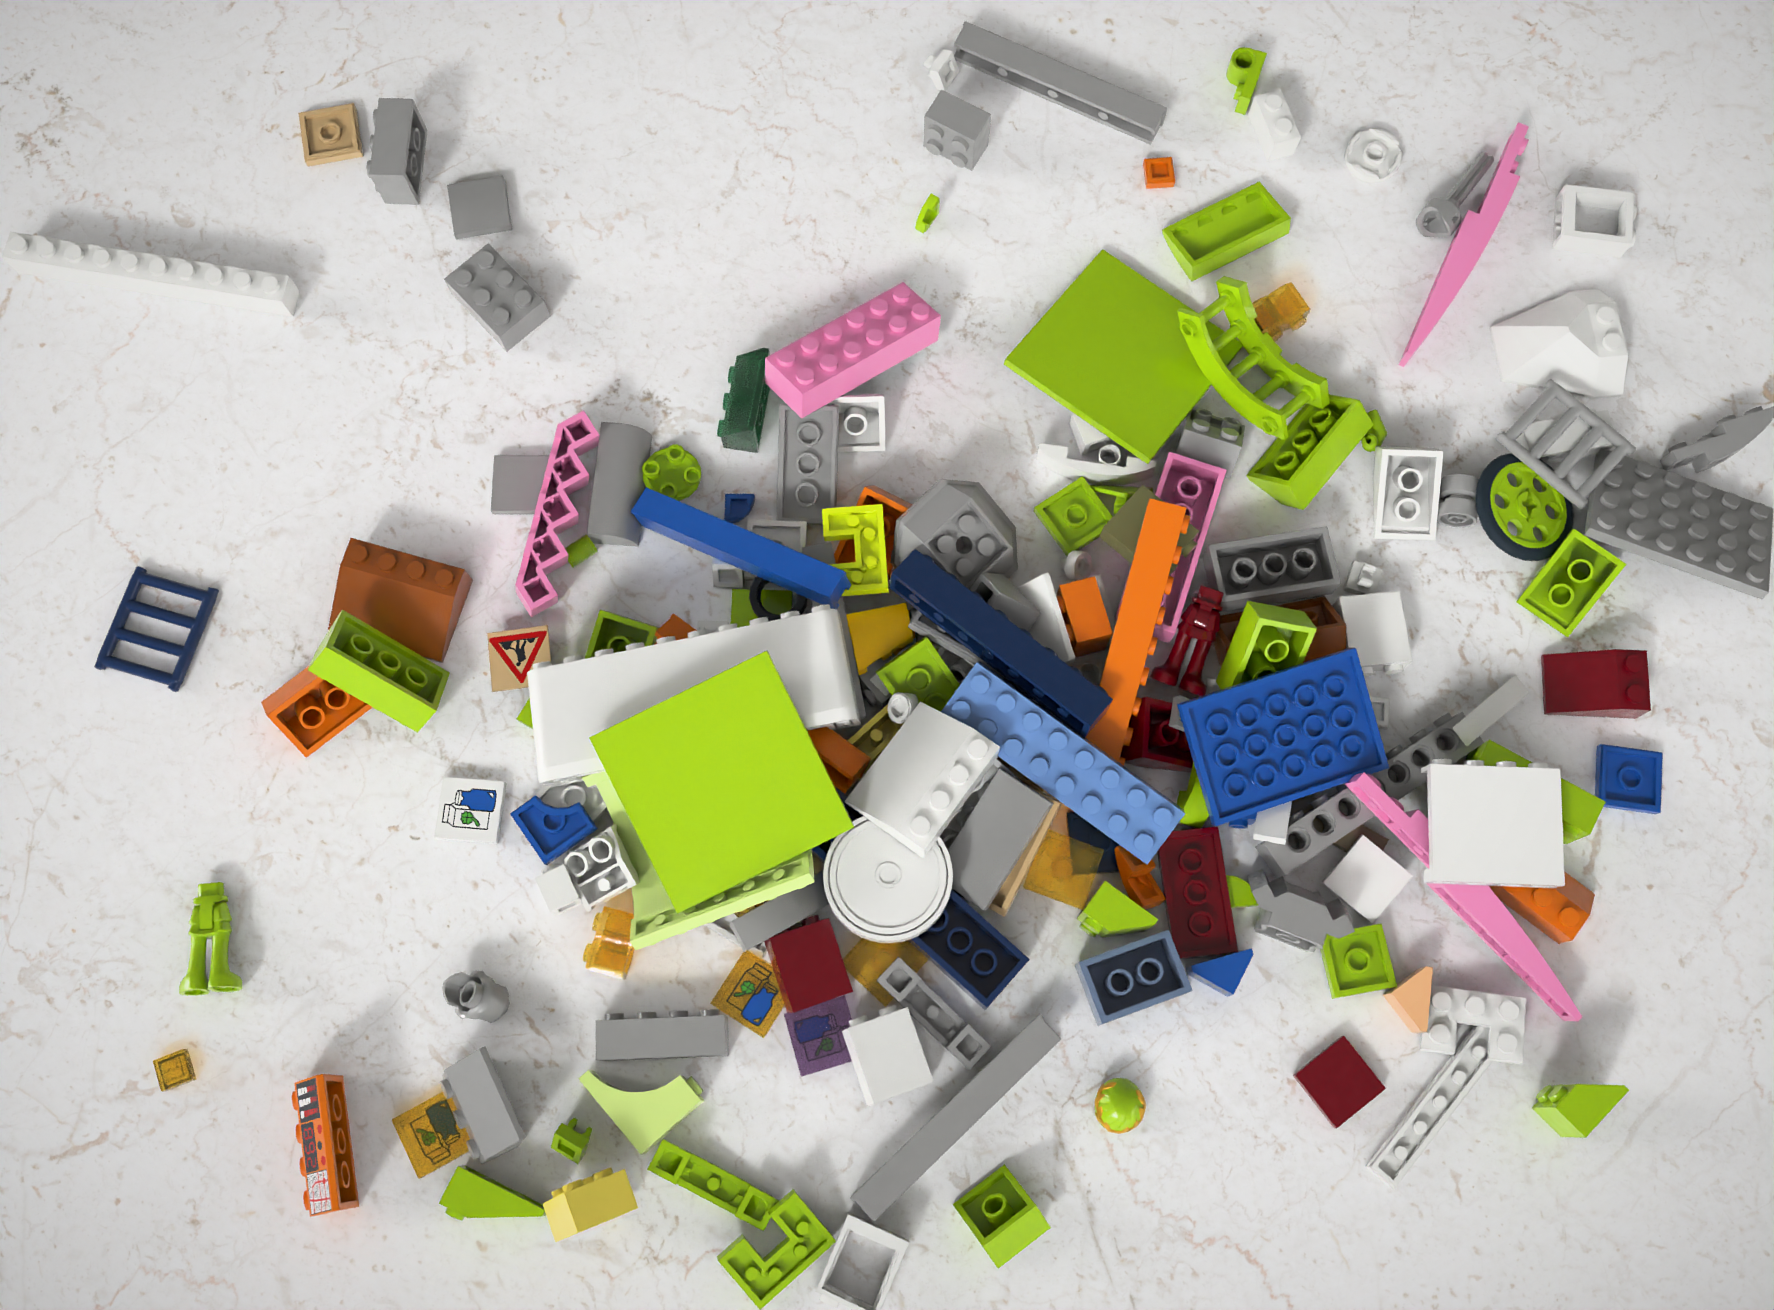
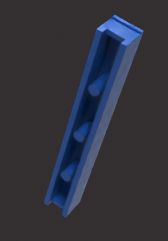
[631,487,851,609]

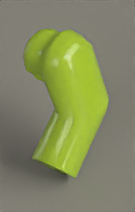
[1361,410,1387,452]

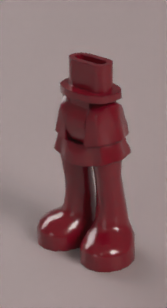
[1150,585,1224,696]

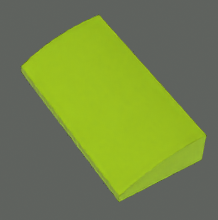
[1162,181,1291,282]

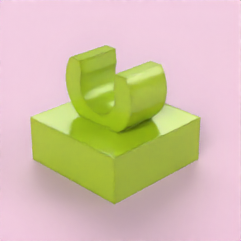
[551,1118,592,1164]

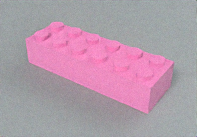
[765,282,941,418]
[1114,452,1227,643]

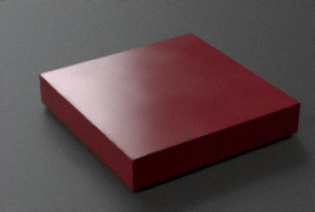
[1293,1036,1386,1129]

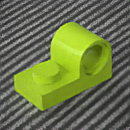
[1226,47,1267,115]

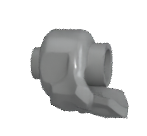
[442,971,510,1023]

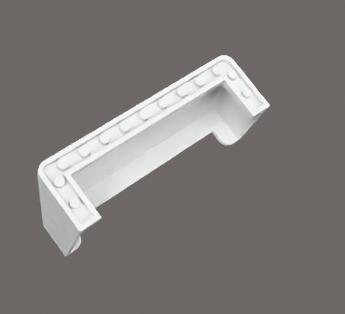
[527,604,862,786]

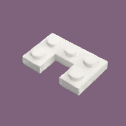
[1420,985,1526,1065]

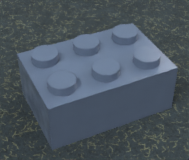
[1075,929,1193,1026]

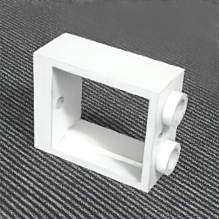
[1552,184,1637,258]
[815,1213,909,1310]

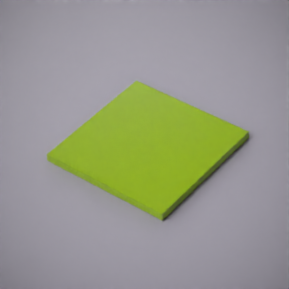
[1004,249,1243,464]
[589,650,854,914]

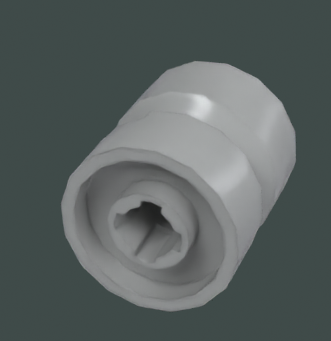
[1437,474,1479,527]

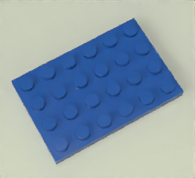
[1177,648,1389,826]

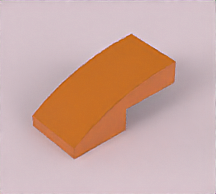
[1114,846,1166,910]

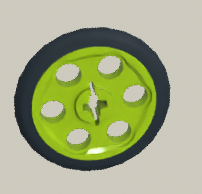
[1475,453,1574,561]

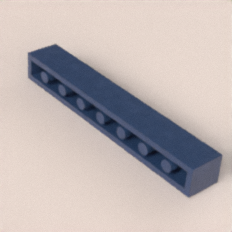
[889,549,1113,738]

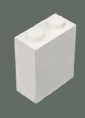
[1332,591,1413,677]
[842,1005,934,1106]

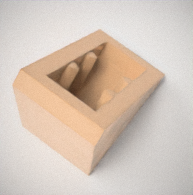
[1383,966,1433,1034]

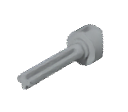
[1416,152,1494,237]

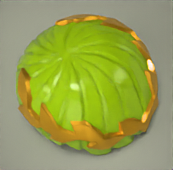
[1094,1078,1146,1134]

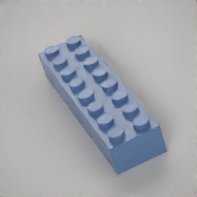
[941,661,1185,865]

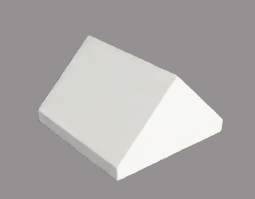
[826,394,886,452]

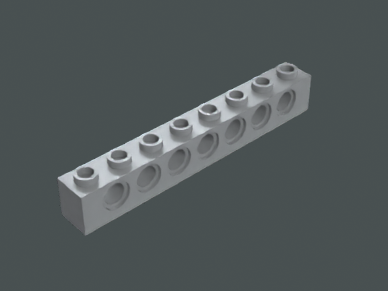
[1255,712,1484,879]

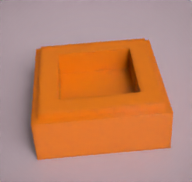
[1143,157,1175,189]

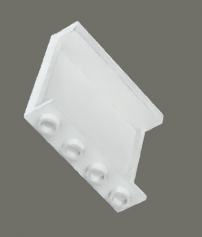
[1421,759,1565,888]

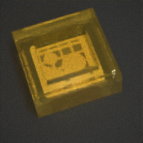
[153,1049,197,1092]

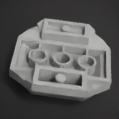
[890,479,1018,590]

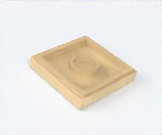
[298,103,363,167]

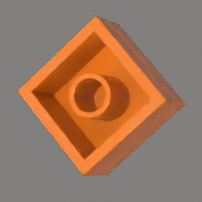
[1056,576,1113,657]

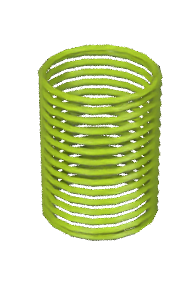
[565,534,598,568]

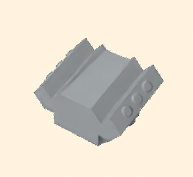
[1247,869,1355,952]

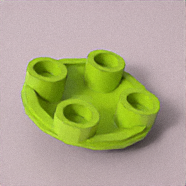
[642,444,701,501]

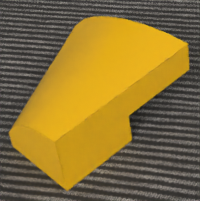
[846,603,914,675]

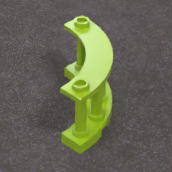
[1177,276,1330,440]

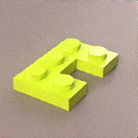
[822,504,889,596]

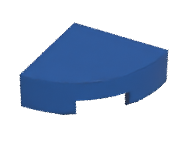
[724,494,755,524]

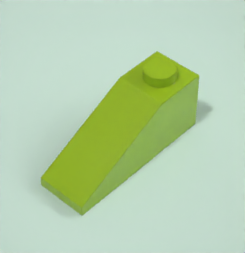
[439,1165,546,1221]

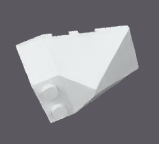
[1490,289,1628,399]

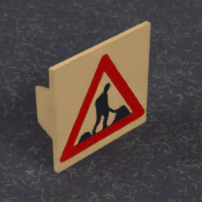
[487,625,552,692]

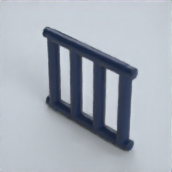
[94,566,219,692]

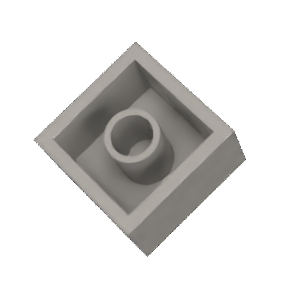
[923,89,991,171]

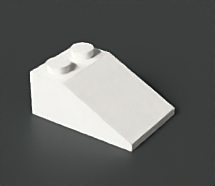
[1373,446,1444,541]

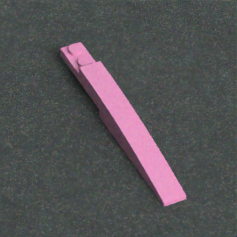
[1399,122,1529,367]
[1345,772,1582,1021]

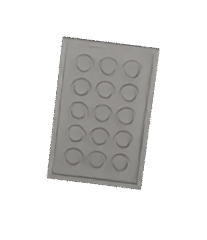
[1584,447,1773,599]

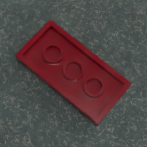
[1157,826,1238,959]

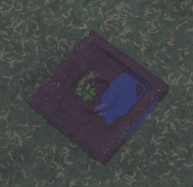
[784,995,852,1077]

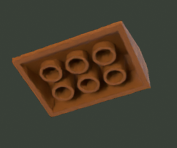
[328,538,473,663]

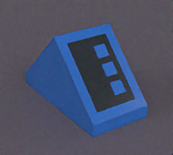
[1186,948,1254,997]

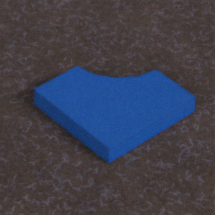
[510,796,598,865]

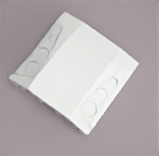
[562,824,640,912]

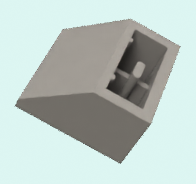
[1175,408,1245,478]
[970,573,1041,631]

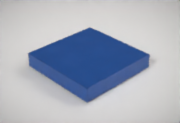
[1595,744,1663,815]

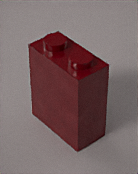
[764,914,853,1013]

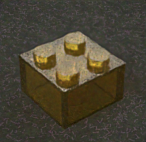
[1023,830,1104,911]

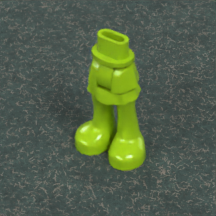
[179,882,242,996]

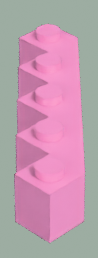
[515,410,599,618]

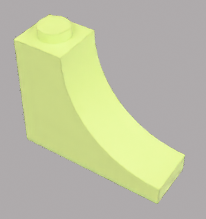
[579,1070,704,1155]

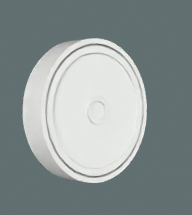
[823,816,953,943]

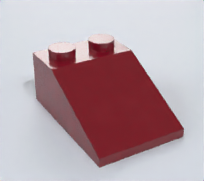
[1541,649,1651,719]
[1120,697,1193,772]

